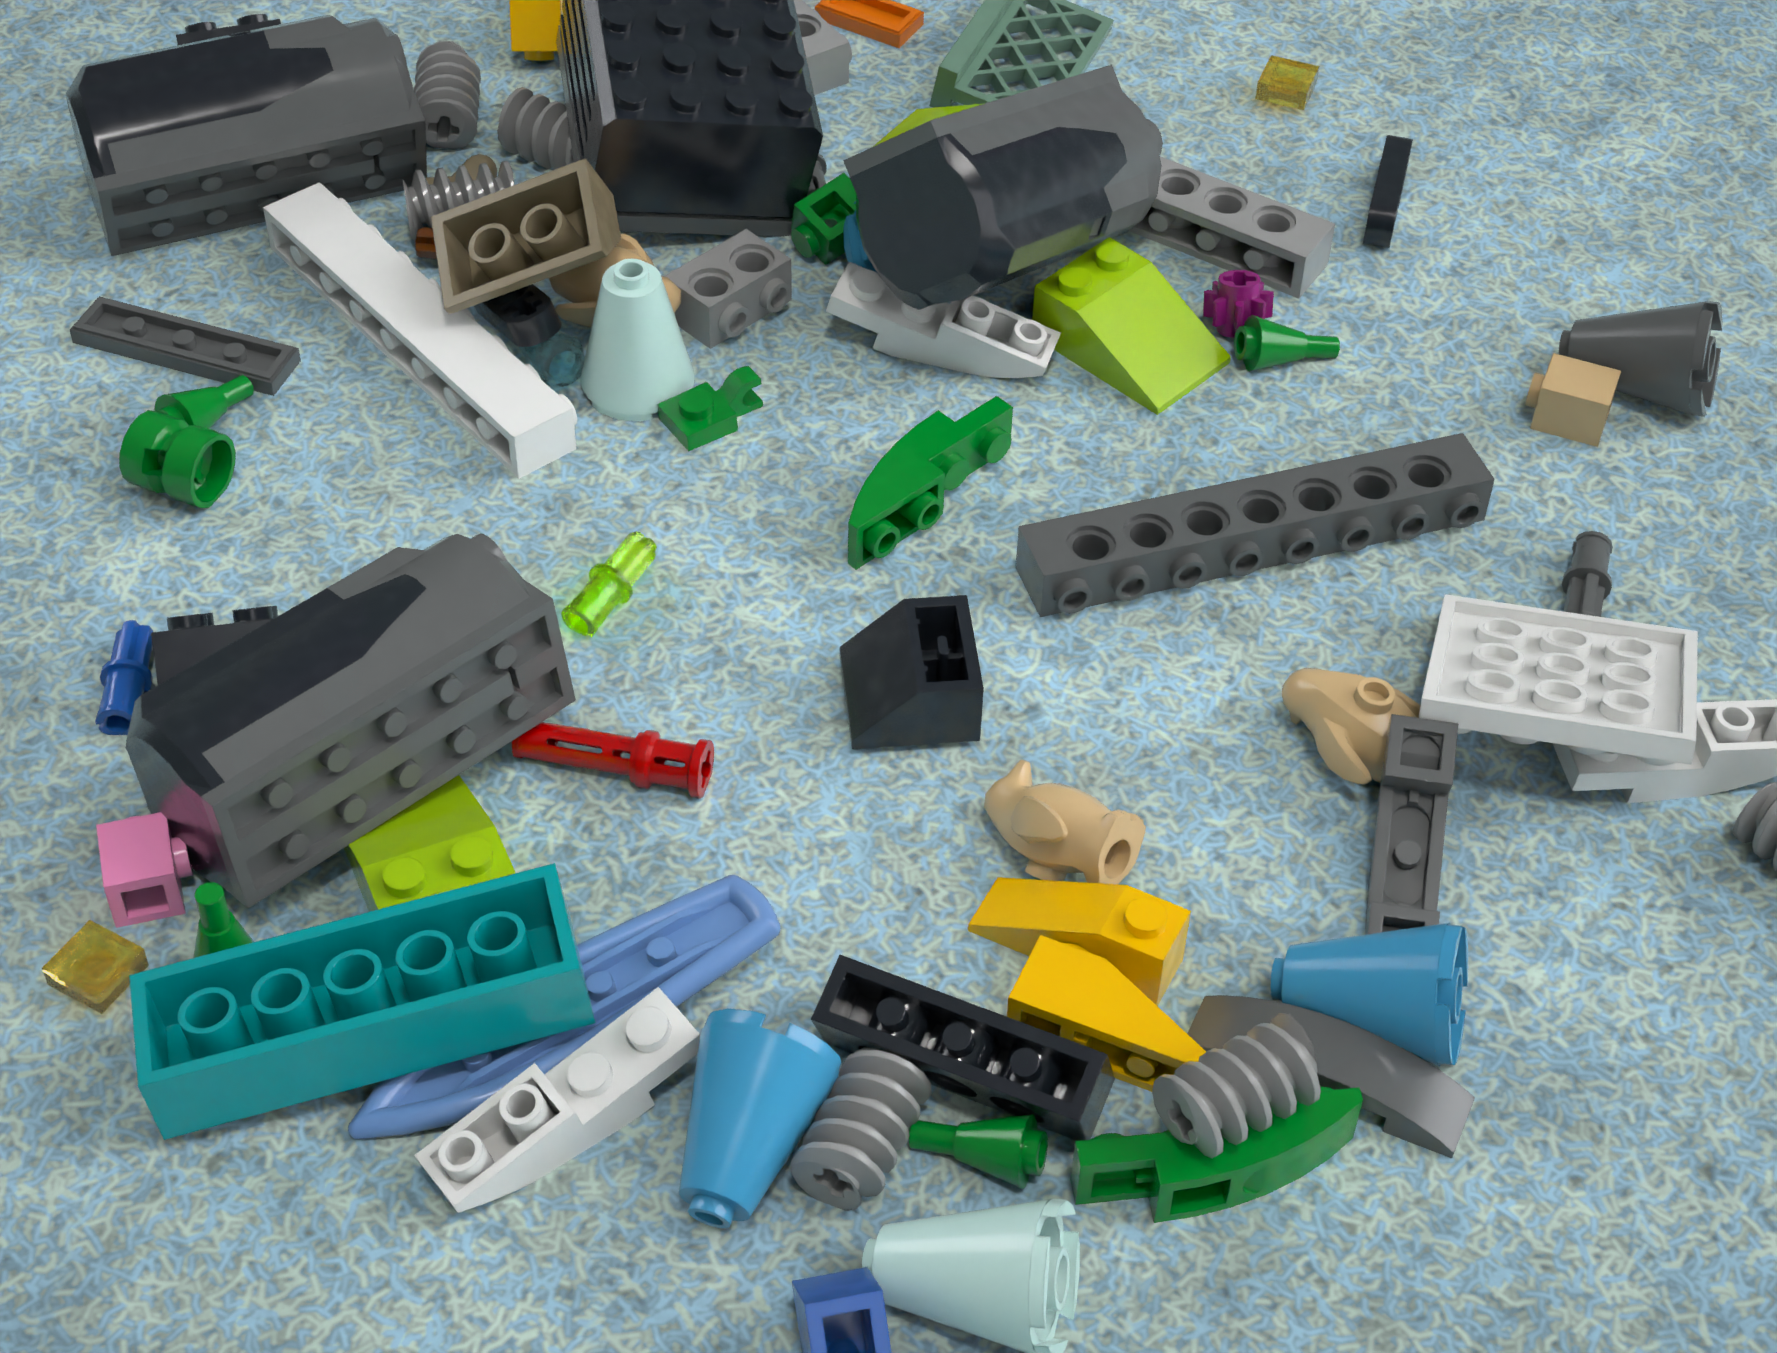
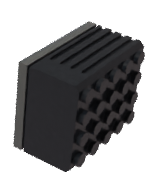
[556,0,823,237]

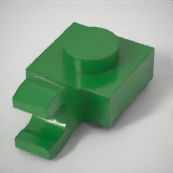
[657,366,763,452]

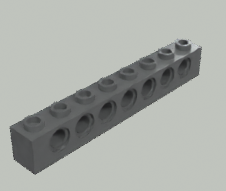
[1015,433,1495,617]

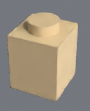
[1525,353,1621,447]

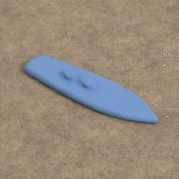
[348,875,780,1139]

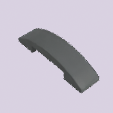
[1365,714,1459,935]
[1187,995,1475,1158]

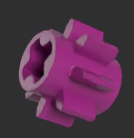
[1203,270,1274,338]

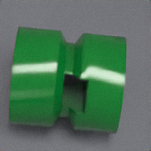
[119,410,236,508]

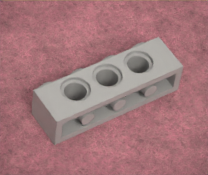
[1130,156,1335,299]

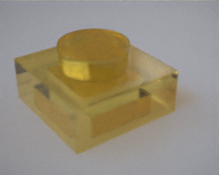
[1255,55,1319,110]
[42,920,149,1014]

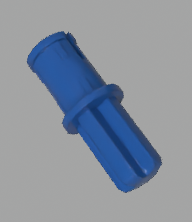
[95,620,153,735]

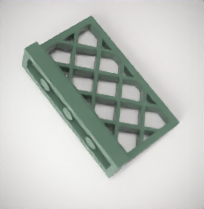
[929,0,1114,108]

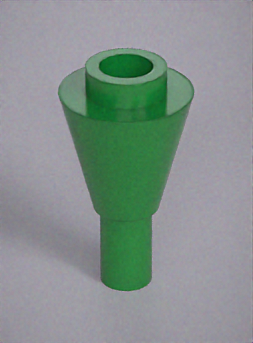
[1234,315,1340,372]
[154,375,254,429]
[193,882,254,958]
[909,1114,1048,1189]

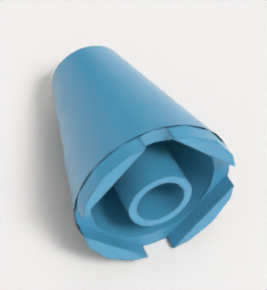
[1270,923,1468,1066]
[679,1008,842,1228]

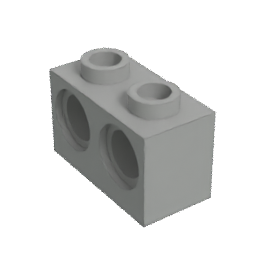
[664,229,792,349]

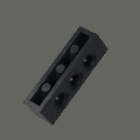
[811,955,1115,1141]

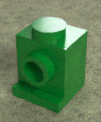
[791,173,856,265]

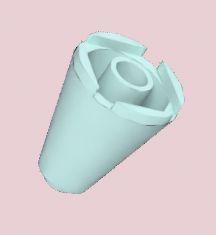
[581,258,695,422]
[862,1199,1080,1353]

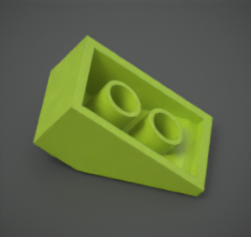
[1032,237,1231,415]
[344,775,516,912]

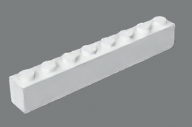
[263,182,577,479]

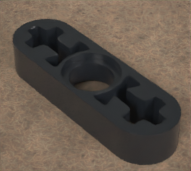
[1363,135,1413,248]
[474,284,562,347]

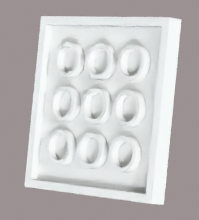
[1419,594,1698,766]

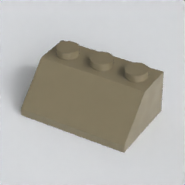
[431,158,621,315]

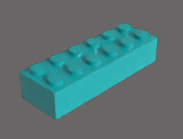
[129,863,596,1140]

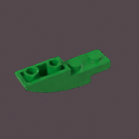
[848,396,1013,570]
[1070,1087,1363,1223]

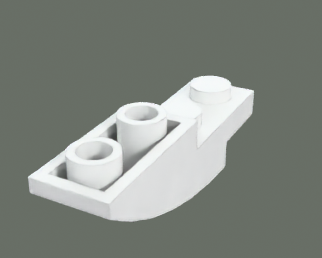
[826,262,1061,378]
[1553,699,1777,804]
[414,987,700,1213]

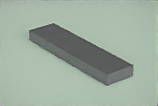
[70,296,301,396]

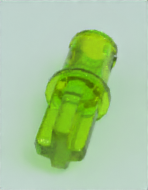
[561,531,657,637]

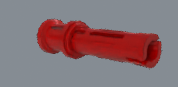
[512,722,714,799]

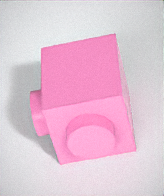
[96,812,193,928]

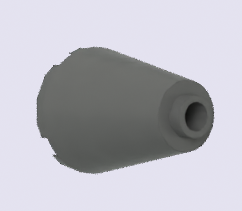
[1559,301,1723,417]

